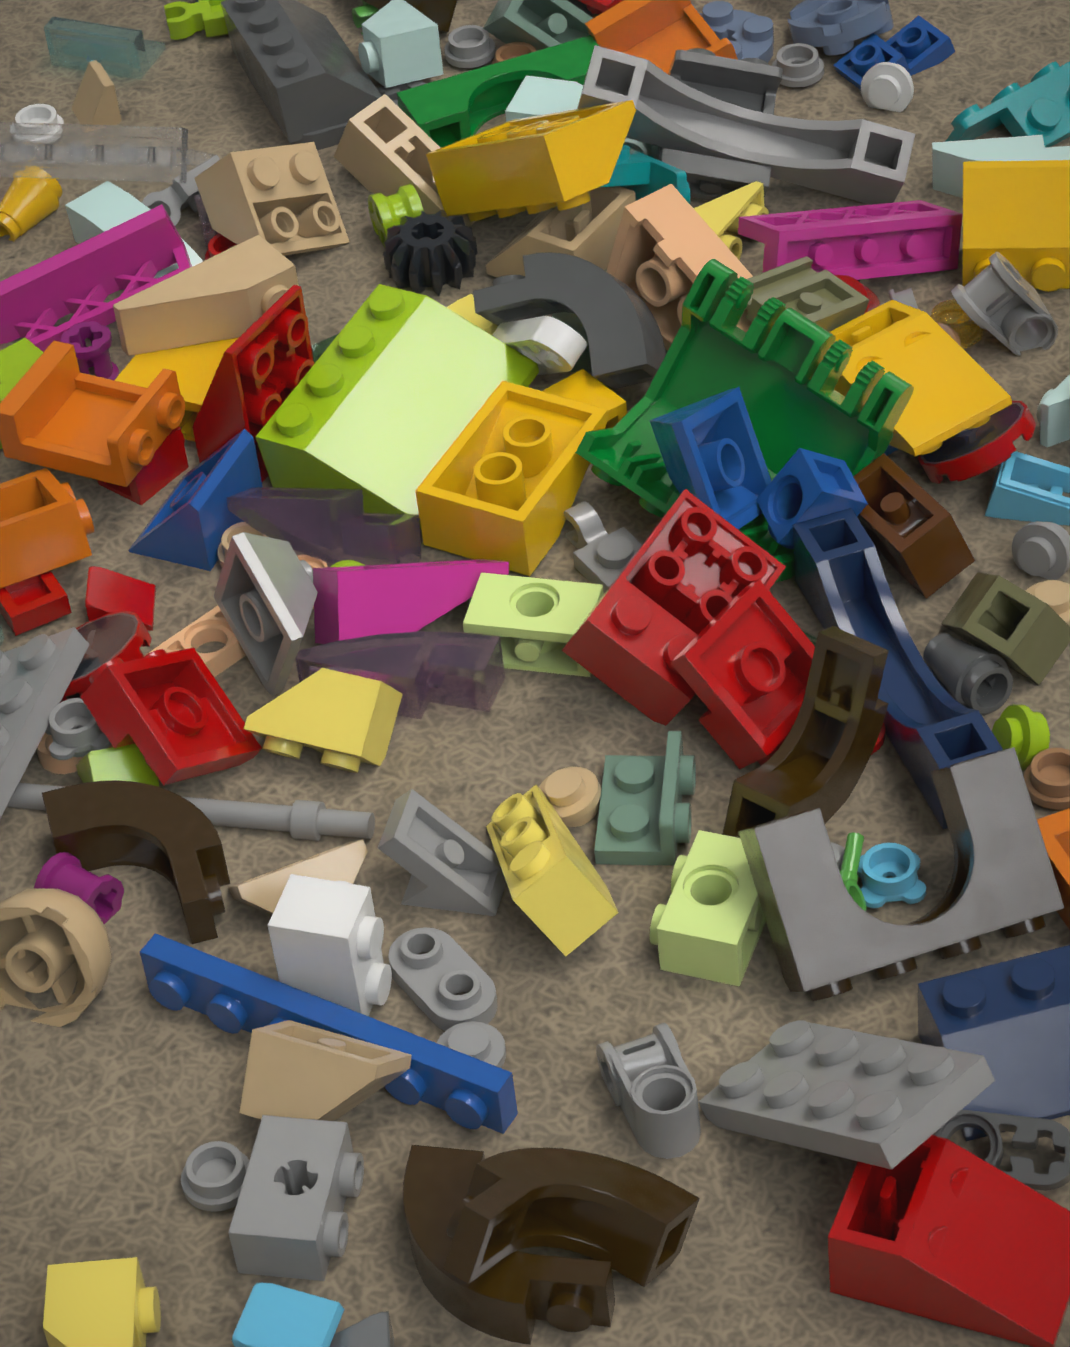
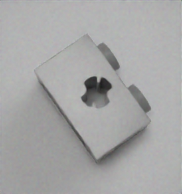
[228,1115,364,1281]

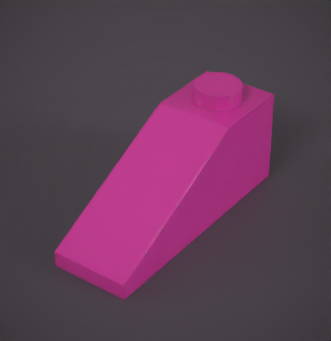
[313,559,509,657]

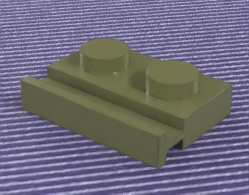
[746,256,869,332]

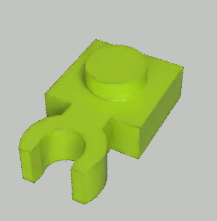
[164,0,228,40]

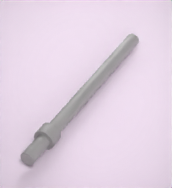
[7,783,375,841]

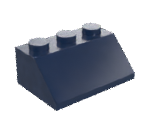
[918,945,1070,1142]

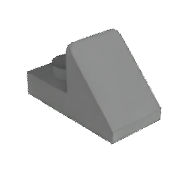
[378,789,506,916]

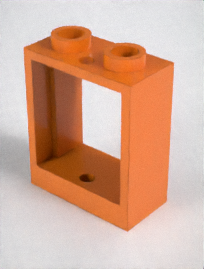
[0,468,94,588]

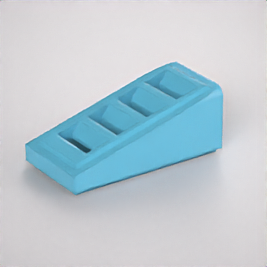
[985,451,1070,526]

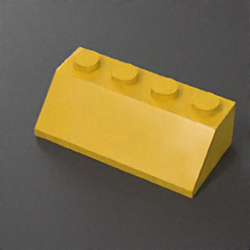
[426,100,636,222]
[962,160,1070,292]

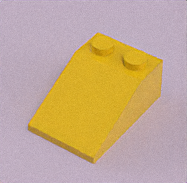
[415,380,609,576]

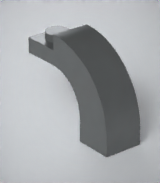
[473,252,666,389]

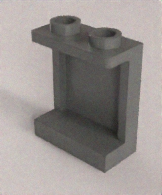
[657,48,783,201]

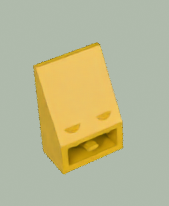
[830,300,1012,456]

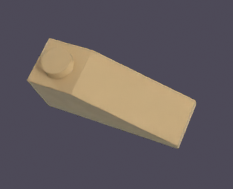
[333,94,478,227]
[113,235,299,356]

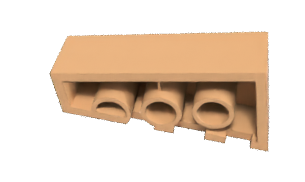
[606,184,753,351]

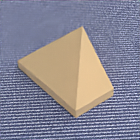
[228,839,368,915]

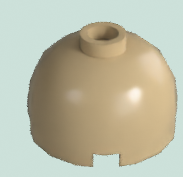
[0,889,111,1027]

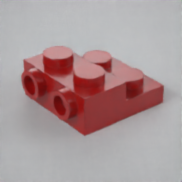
[670,579,815,769]
[80,647,262,785]

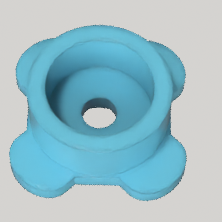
[857,843,926,908]

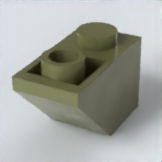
[941,572,1070,685]

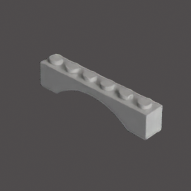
[577,45,915,205]

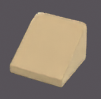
[72,60,122,133]

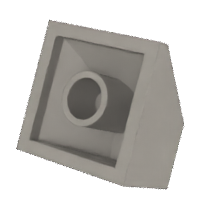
[213,532,318,696]

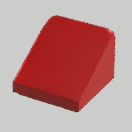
[85,566,156,631]

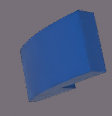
[834,15,955,90]

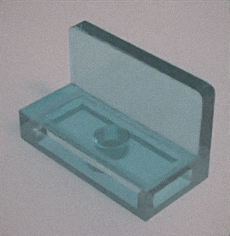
[44,17,166,80]

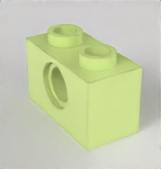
[463,573,604,677]
[650,830,766,986]

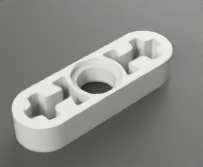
[492,316,587,375]

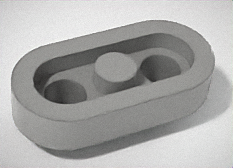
[388,927,498,1031]

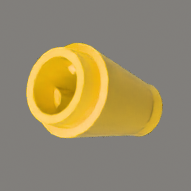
[0,166,62,242]

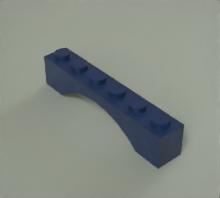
[793,508,1003,830]

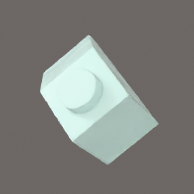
[358,0,443,88]

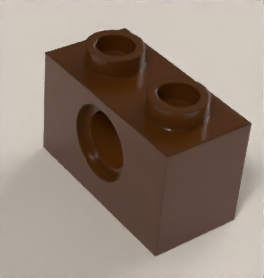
[853,453,975,599]

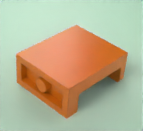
[585,0,738,74]
[0,340,185,487]

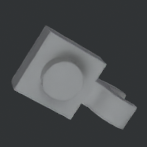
[141,155,220,226]
[564,501,642,593]

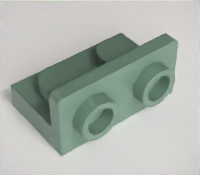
[594,731,696,865]

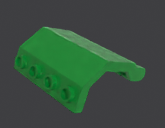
[575,259,914,583]

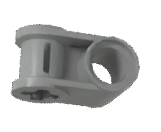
[951,251,1058,356]
[596,1022,701,1159]

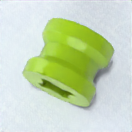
[368,184,424,248]

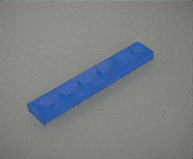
[140,933,518,1134]

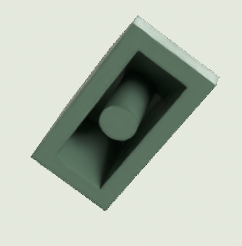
[483,0,593,51]

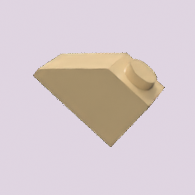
[239,1020,412,1121]

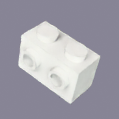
[268,874,392,1016]

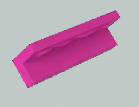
[738,200,963,280]
[0,204,192,352]

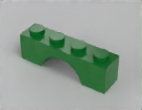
[397,35,599,148]

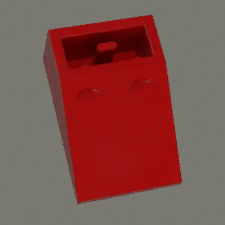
[192,284,315,482]
[562,489,786,726]
[828,1135,1070,1347]

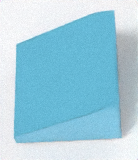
[232,1282,345,1347]

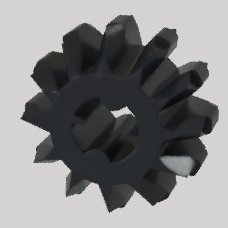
[383,210,478,296]

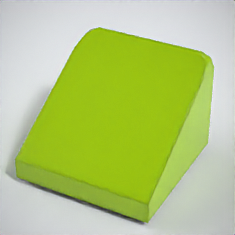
[76,744,159,787]

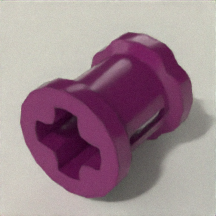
[60,321,120,380]
[34,852,124,924]

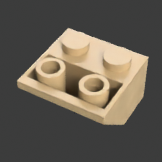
[195,142,350,256]
[486,186,636,278]

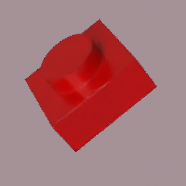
[0,570,72,636]

